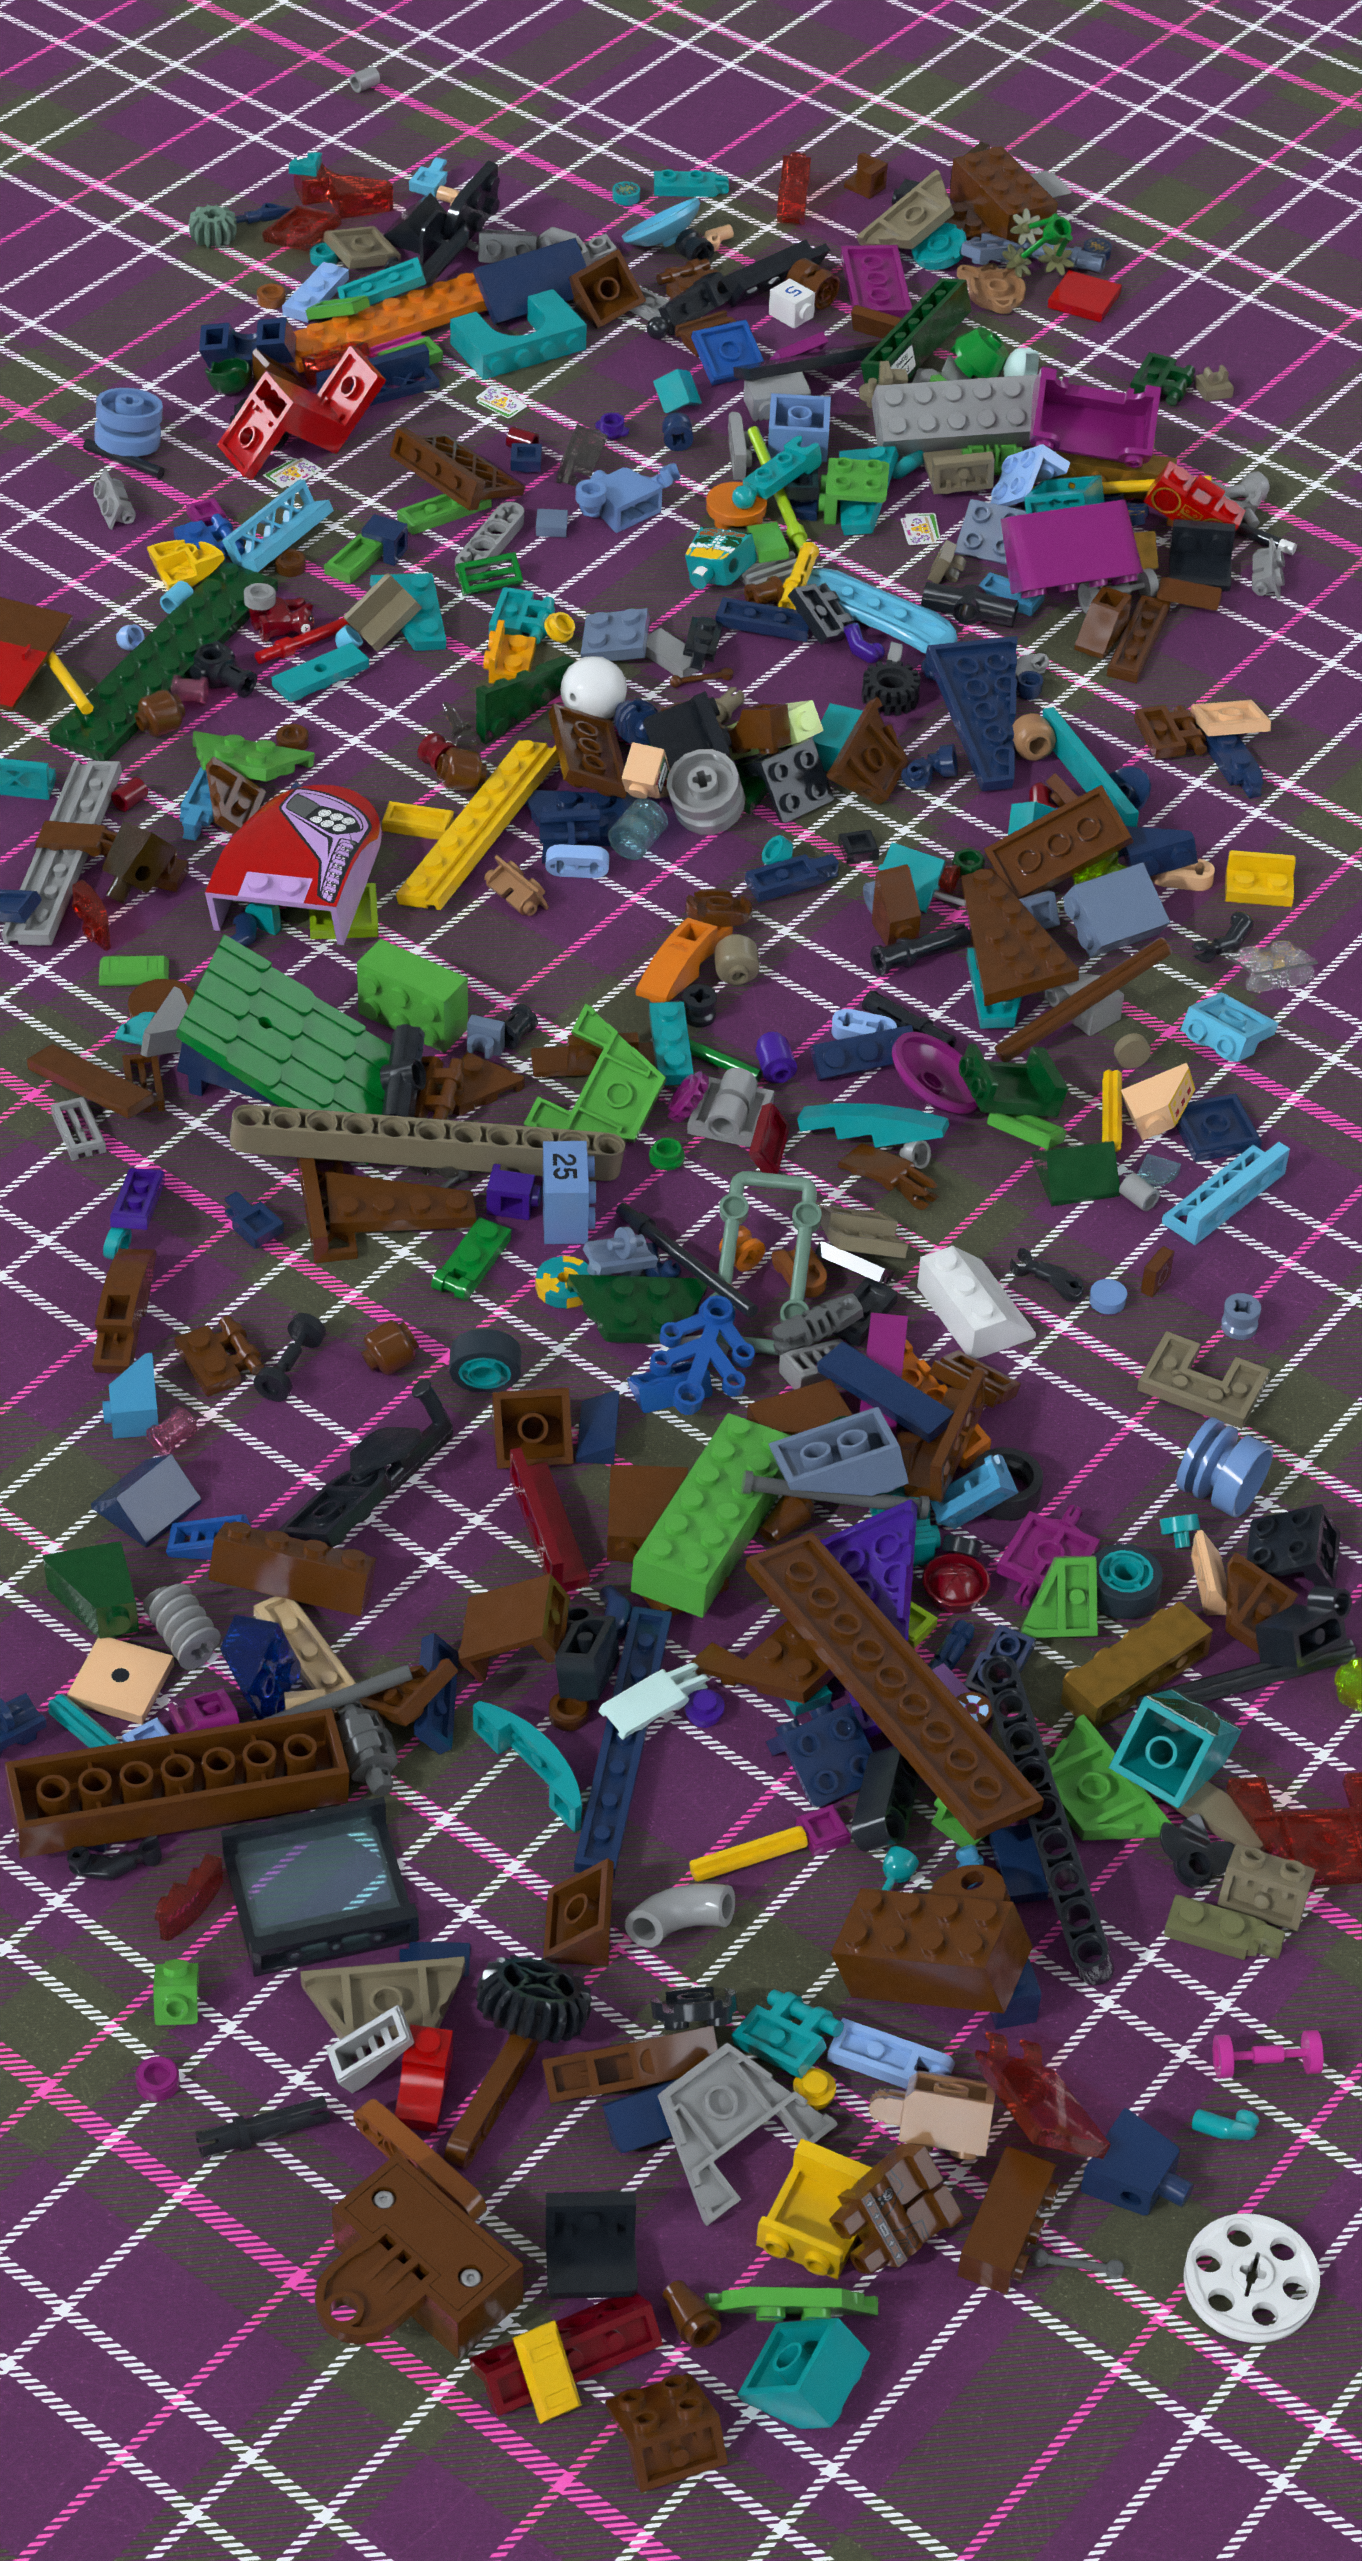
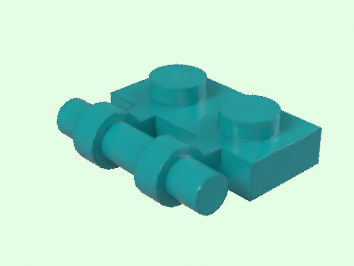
[489,587,555,644]
[731,1989,844,2079]

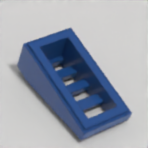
[166,1514,252,1560]

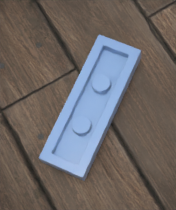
[282,262,349,323]

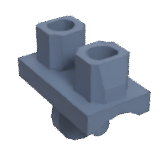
[583,1226,658,1276]

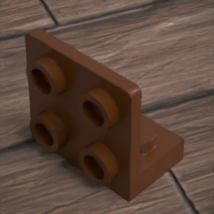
[605,2373,728,2493]

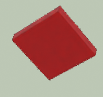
[1048,270,1122,322]

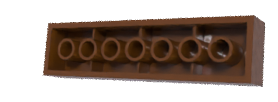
[5,1708,349,1859]

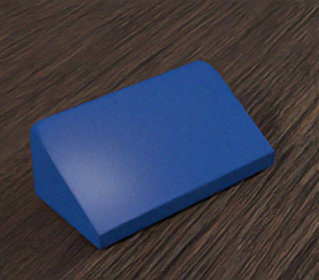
[627,1361,713,1413]

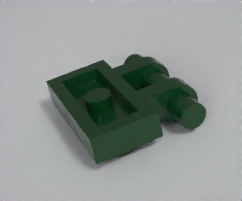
[1130,352,1195,406]

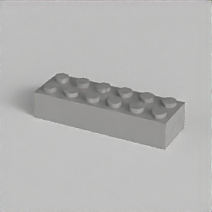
[871,374,1038,455]

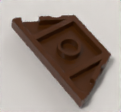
[826,697,909,805]

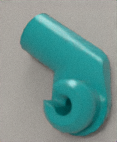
[892,450,925,479]

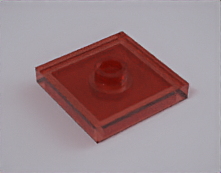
[262,205,342,252]

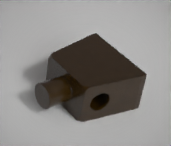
[102,821,178,904]

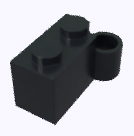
[1255,1585,1352,1669]
[555,1606,620,1701]

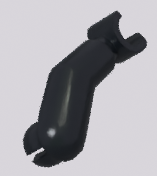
[1192,911,1254,963]
[1010,1248,1084,1302]
[67,1836,162,1881]

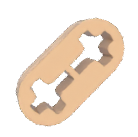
[1150,859,1215,891]

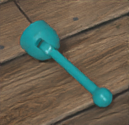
[881,1846,919,1891]

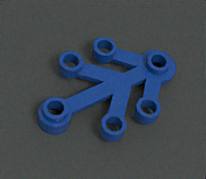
[649,1295,755,1415]

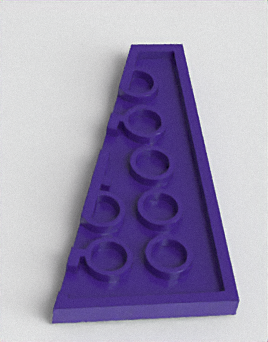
[820,1499,918,1739]

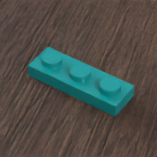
[337,257,427,305]
[649,1002,694,1085]

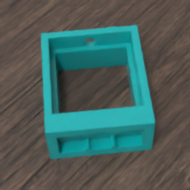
[1024,475,1104,514]

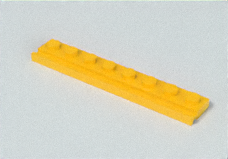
[396,740,559,910]

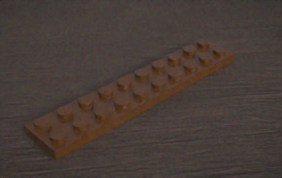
[745,1532,1044,1840]

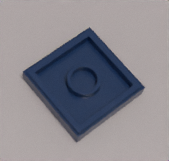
[1176,1093,1262,1162]

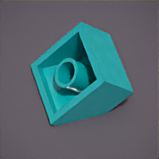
[737,2318,871,2429]

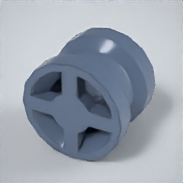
[1221,1293,1261,1340]

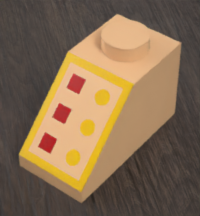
[1121,1063,1196,1141]

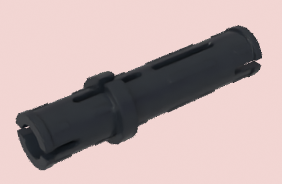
[862,990,956,1048]
[195,2095,330,2159]

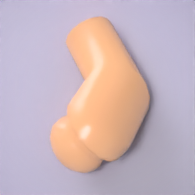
[436,185,460,206]
[703,224,734,252]

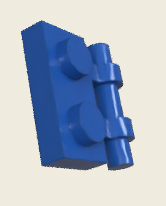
[173,513,245,561]

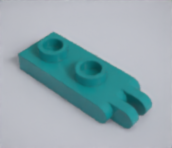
[654,169,729,197]

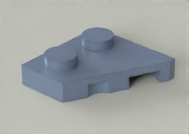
[961,232,1023,265]

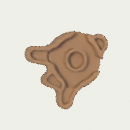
[957,263,1028,314]

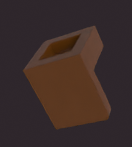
[844,152,888,199]

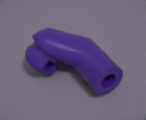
[843,623,885,663]

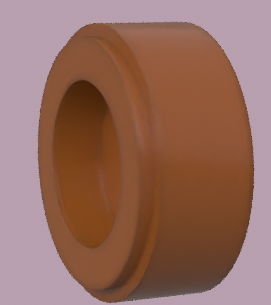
[257,284,286,309]

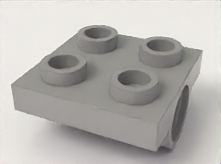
[687,1068,774,1147]

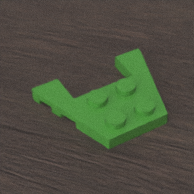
[524,1004,666,1143]

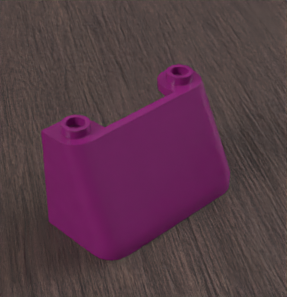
[1030,367,1161,468]

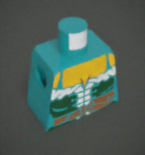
[685,527,758,589]

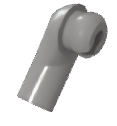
[536,227,577,249]

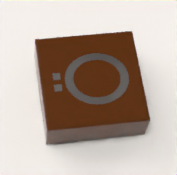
[1141,1246,1175,1298]

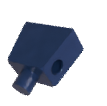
[1080,2107,1194,2215]

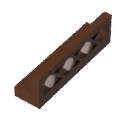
[296,1157,358,1264]
[904,1369,985,1503]

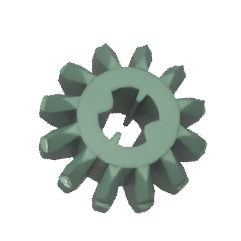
[189,204,237,248]

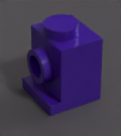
[487,1164,542,1220]

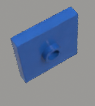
[691,320,764,386]

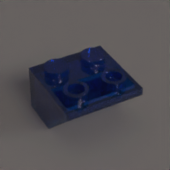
[220,1615,301,1720]

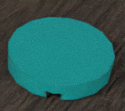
[911,223,967,270]

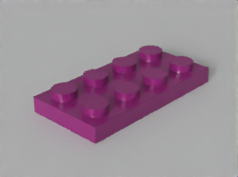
[840,245,912,318]

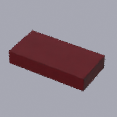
[748,1102,791,1174]

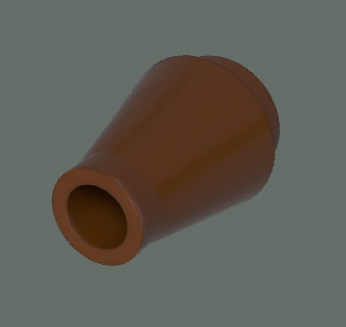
[758,1495,815,1545]
[662,2280,721,2348]

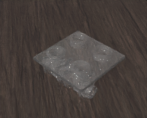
[1228,941,1318,993]

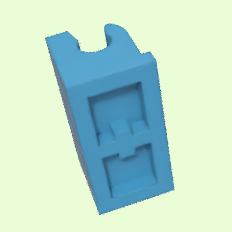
[930,1454,1018,1529]

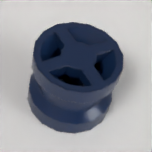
[662,413,694,451]

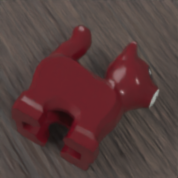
[249,597,314,643]

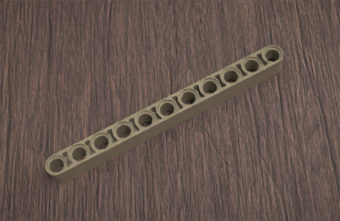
[229,1104,625,1181]

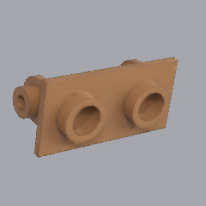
[484,855,549,916]

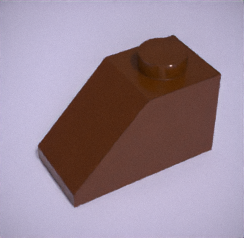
[872,864,921,946]

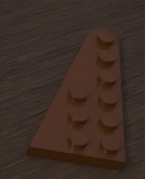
[961,868,1079,1006]

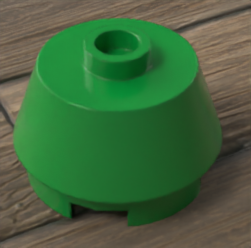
[950,327,1009,378]

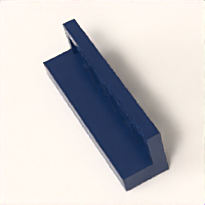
[316,344,440,406]

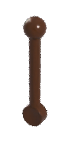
[670,667,734,688]

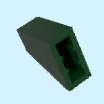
[43,1541,139,1639]

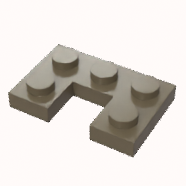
[1137,1331,1270,1429]

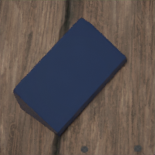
[576,1391,620,1464]
[602,2078,679,2153]

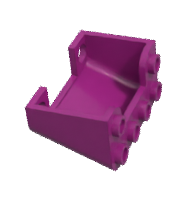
[1000,500,1143,599]

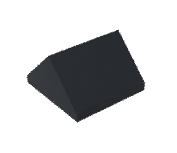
[383,192,448,254]

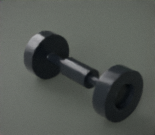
[253,1313,326,1402]

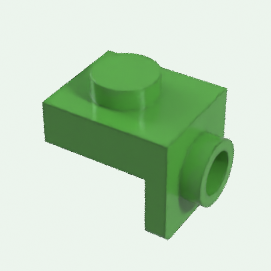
[153,1959,199,2025]

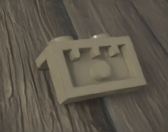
[1217,1844,1316,1931]

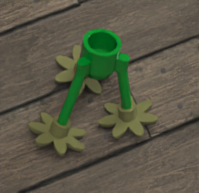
[1002,208,1074,278]

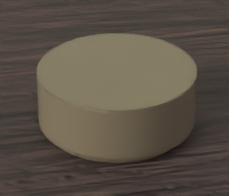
[1114,1033,1151,1069]

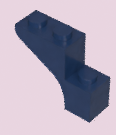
[1093,825,1198,876]

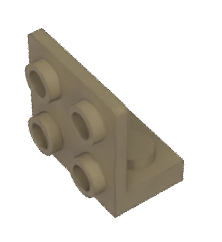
[923,449,995,494]

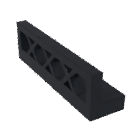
[717,239,830,308]

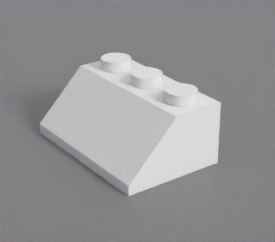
[917,1246,1036,1359]

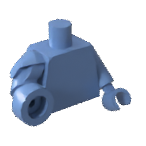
[575,463,681,533]

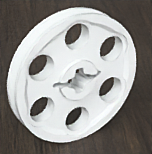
[1183,2214,1320,2343]

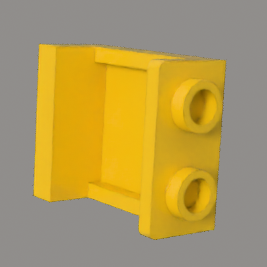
[756,2138,872,2280]

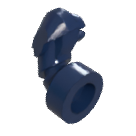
[901,744,958,790]

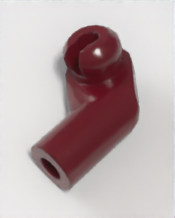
[1029,782,1059,808]

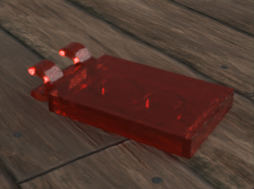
[975,2031,1111,2159]

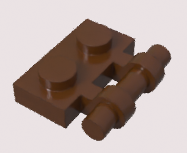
[656,258,724,299]
[1134,705,1207,759]
[414,1056,465,1120]
[174,1315,264,1397]

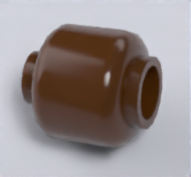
[135,690,186,738]
[436,747,487,793]
[361,1320,419,1376]

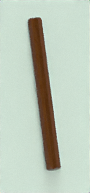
[994,937,1172,1062]

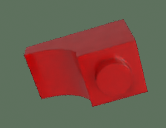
[394,2024,453,2133]

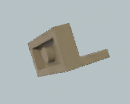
[344,573,422,652]

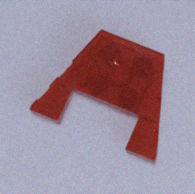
[1226,1772,1362,1886]

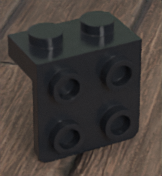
[643,691,732,770]
[545,2191,638,2299]

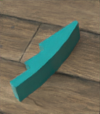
[797,1103,949,1148]

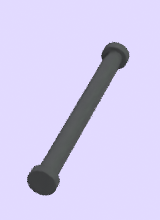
[741,1470,930,1520]

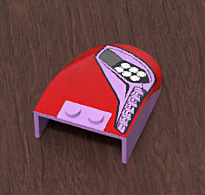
[205,784,382,945]

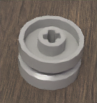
[667,749,745,835]

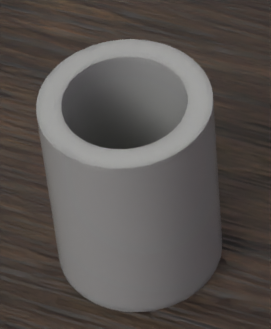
[349,66,380,93]
[1119,1173,1160,1211]

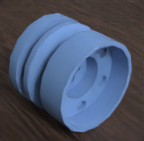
[1176,1417,1274,1518]

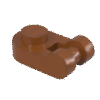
[771,1245,827,1298]

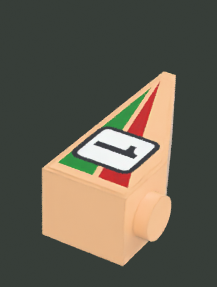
[621,742,670,799]

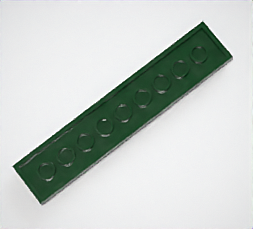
[49,560,278,761]

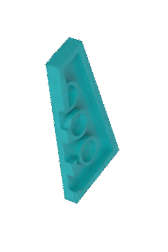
[839,446,899,536]

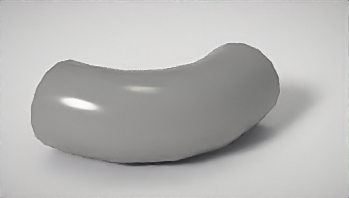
[625,1884,735,1948]

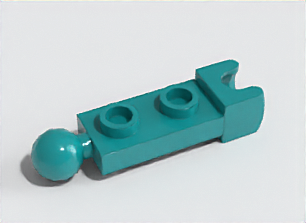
[732,436,822,509]

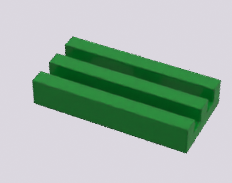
[455,552,524,597]

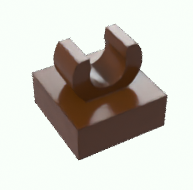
[153,851,189,892]

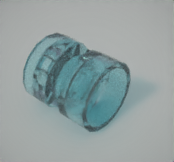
[608,798,668,860]

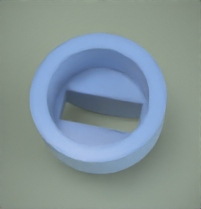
[116,624,145,651]

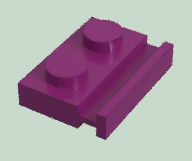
[167,1688,240,1733]

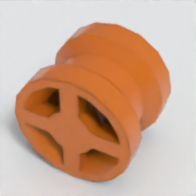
[719,1225,766,1272]

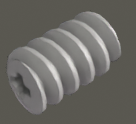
[143,1583,221,1670]

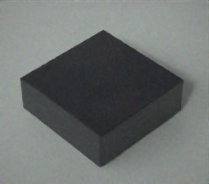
[838,830,879,864]

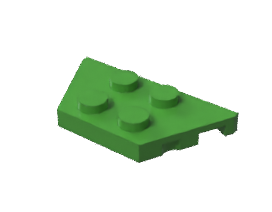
[192,731,315,782]
[1036,1714,1173,1840]
[705,2287,878,2322]

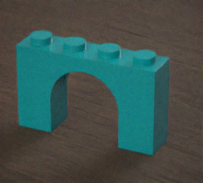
[450,289,587,380]

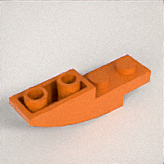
[635,918,733,1003]

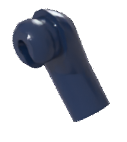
[230,912,257,947]

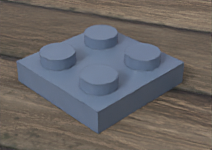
[581,608,650,661]

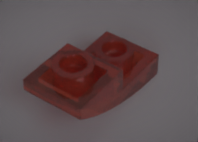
[72,879,111,951]
[155,1854,223,1941]

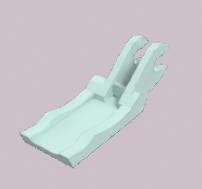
[598,1663,709,1740]

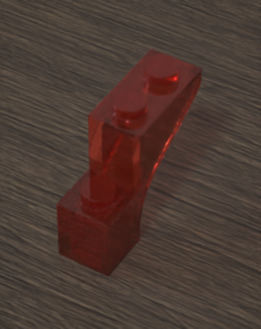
[776,152,812,225]
[294,163,394,219]

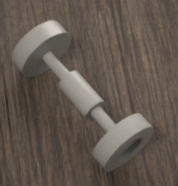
[1078,568,1159,614]

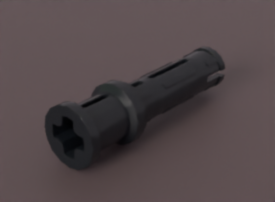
[870,923,971,976]

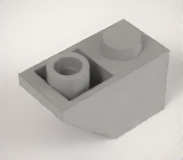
[1044,973,1124,1036]

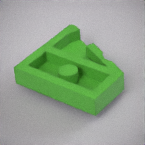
[1020,1556,1098,1638]

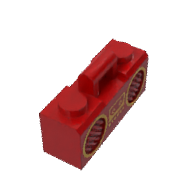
[1143,461,1246,531]

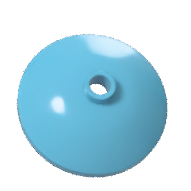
[621,198,700,247]

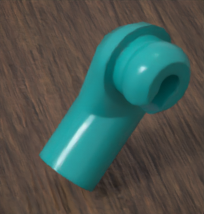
[1192,2109,1259,2141]

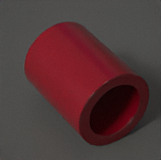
[506,426,539,448]
[111,777,148,812]

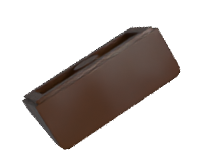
[1157,577,1222,611]

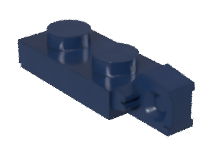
[1205,734,1264,799]
[745,854,839,903]

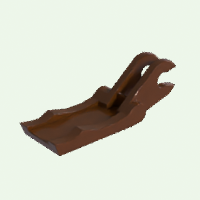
[34,820,117,858]
[838,1143,939,1210]

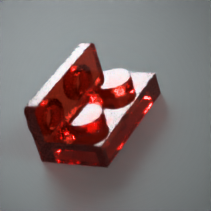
[301,341,370,386]

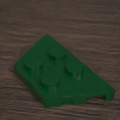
[567,1274,708,1344]

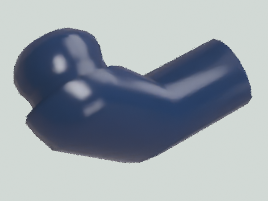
[643,1243,681,1278]
[599,1585,632,1639]

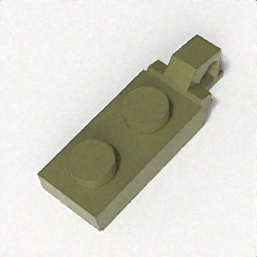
[1164,1894,1285,1960]

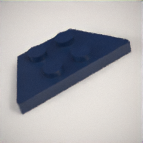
[523,790,648,846]

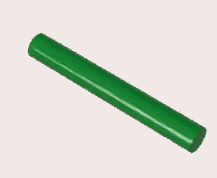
[689,1039,762,1083]

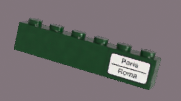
[860,278,972,384]

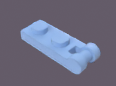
[827,2018,955,2089]

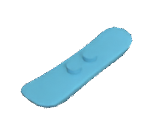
[807,568,958,654]

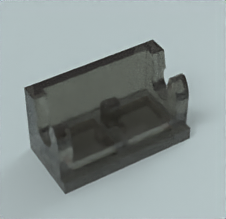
[555,424,608,486]

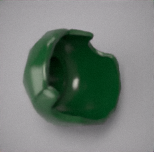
[205,358,253,395]

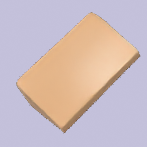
[1191,1530,1227,1616]

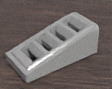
[779,1338,844,1390]
[326,2005,415,2094]

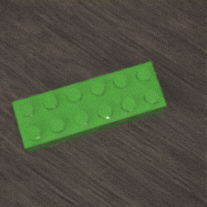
[631,1413,792,1618]

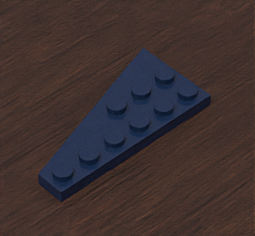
[926,636,1018,792]

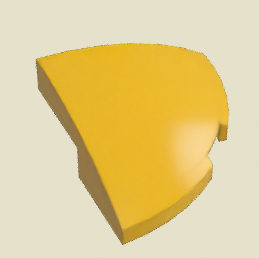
[147,540,225,590]

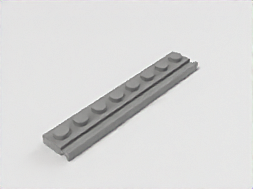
[1,761,122,946]

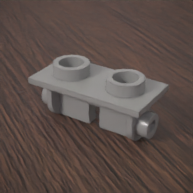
[93,469,136,529]
[1252,538,1285,600]

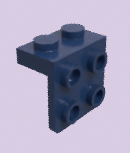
[766,1702,873,1808]

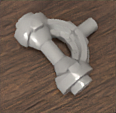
[1212,471,1270,528]

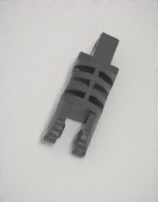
[772,1293,864,1355]

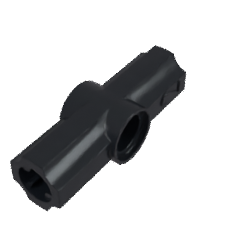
[921,582,1019,628]
[380,1024,426,1117]

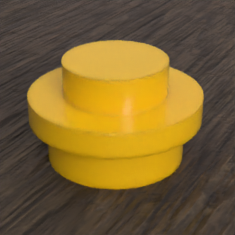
[544,612,575,643]
[793,2068,836,2111]

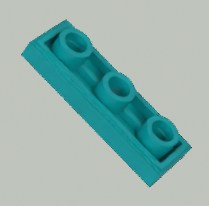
[271,643,370,702]

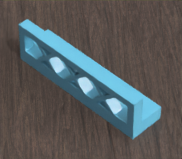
[222,479,334,572]
[1162,1142,1290,1245]

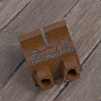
[829,2143,964,2275]

